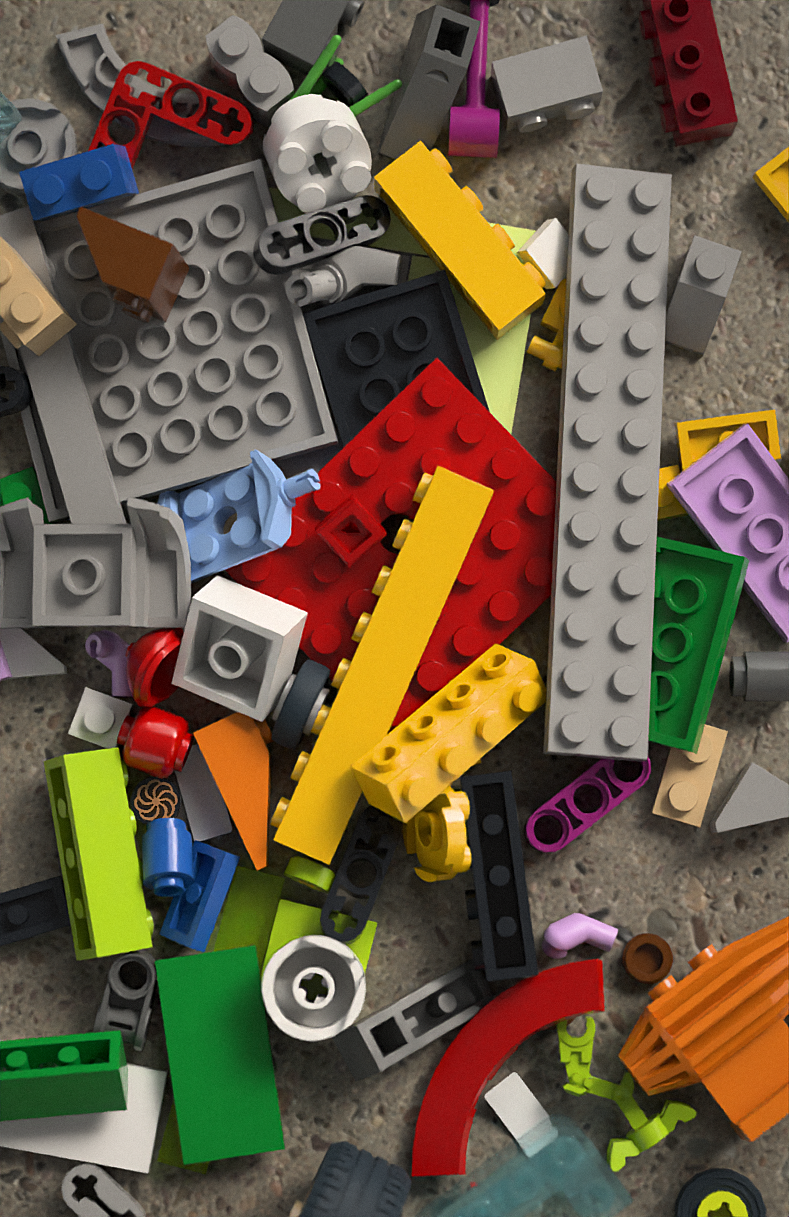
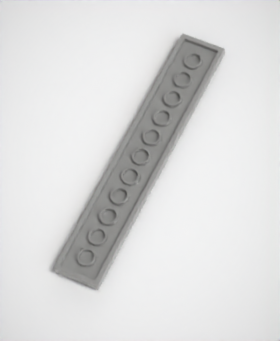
[543,163,672,762]

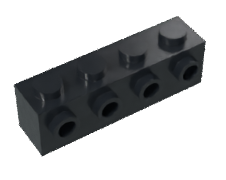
[453,771,538,982]

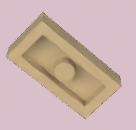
[650,725,728,828]

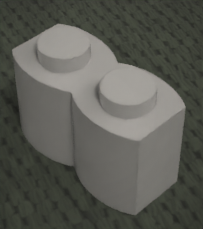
[206,15,294,128]

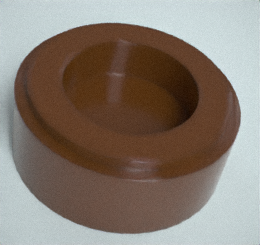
[621,933,673,984]

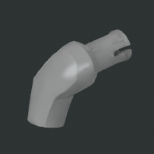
[286,246,401,306]

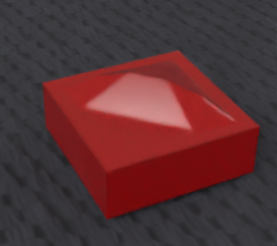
[315,494,387,567]

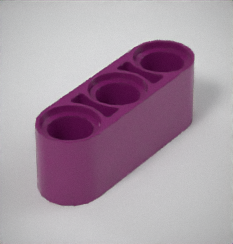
[524,757,651,853]

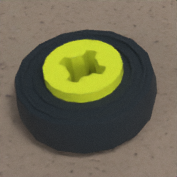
[674,1168,766,1217]

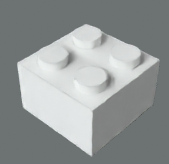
[171,575,308,722]

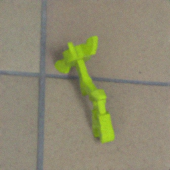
[556,1016,696,1172]

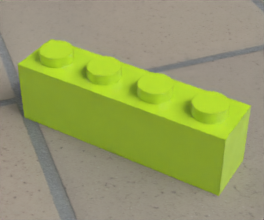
[44,747,154,961]

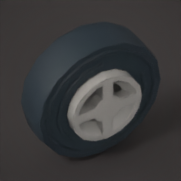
[271,660,330,750]

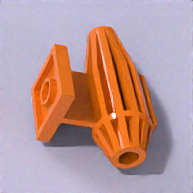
[617,916,789,1142]

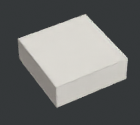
[517,218,568,289]

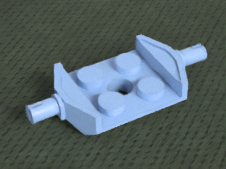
[157,449,320,583]

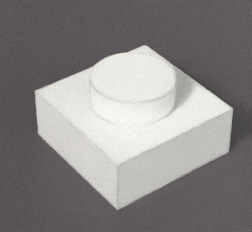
[68,687,134,749]

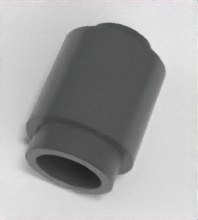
[729,651,789,702]

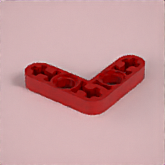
[88,61,254,170]

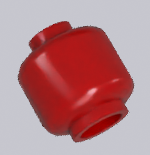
[116,706,195,779]

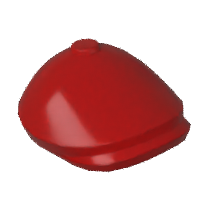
[125,628,184,707]

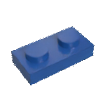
[159,840,240,952]

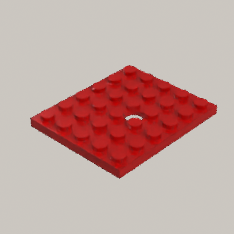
[225,358,556,735]

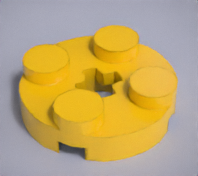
[402,785,471,882]

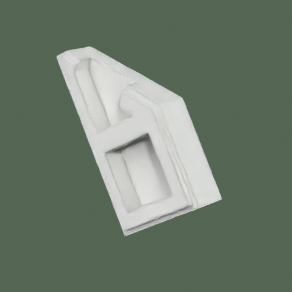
[0,628,67,679]

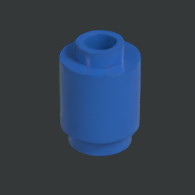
[141,818,194,897]

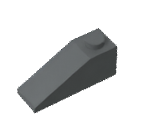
[332,958,495,1081]

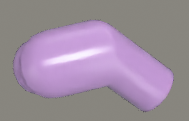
[542,913,618,959]

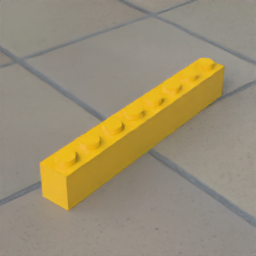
[270,466,494,865]

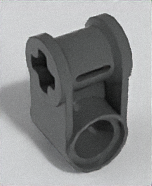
[93,950,158,1052]

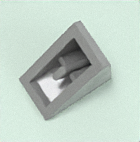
[709,762,789,834]

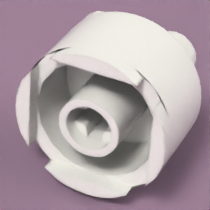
[263,94,372,213]
[262,935,366,1041]

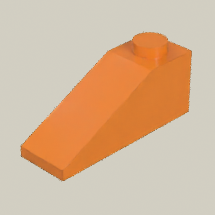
[193,712,273,871]

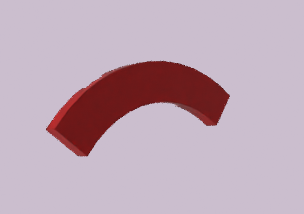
[412,959,605,1177]

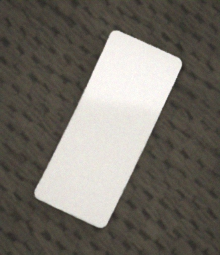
[175,744,232,841]
[484,1072,558,1157]

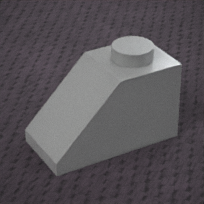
[665,235,742,356]

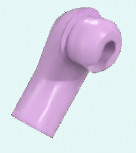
[85,630,133,697]

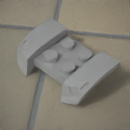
[0,497,191,628]

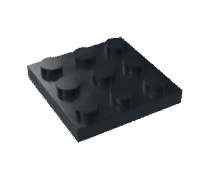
[303,270,490,447]

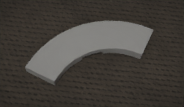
[56,24,231,147]

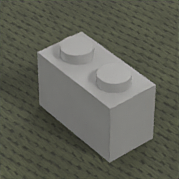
[490,35,603,133]

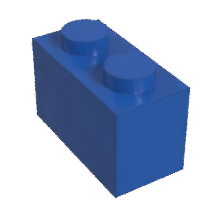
[19,144,139,221]

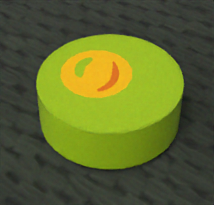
[284,856,336,894]

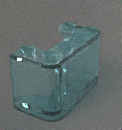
[415,1114,634,1217]

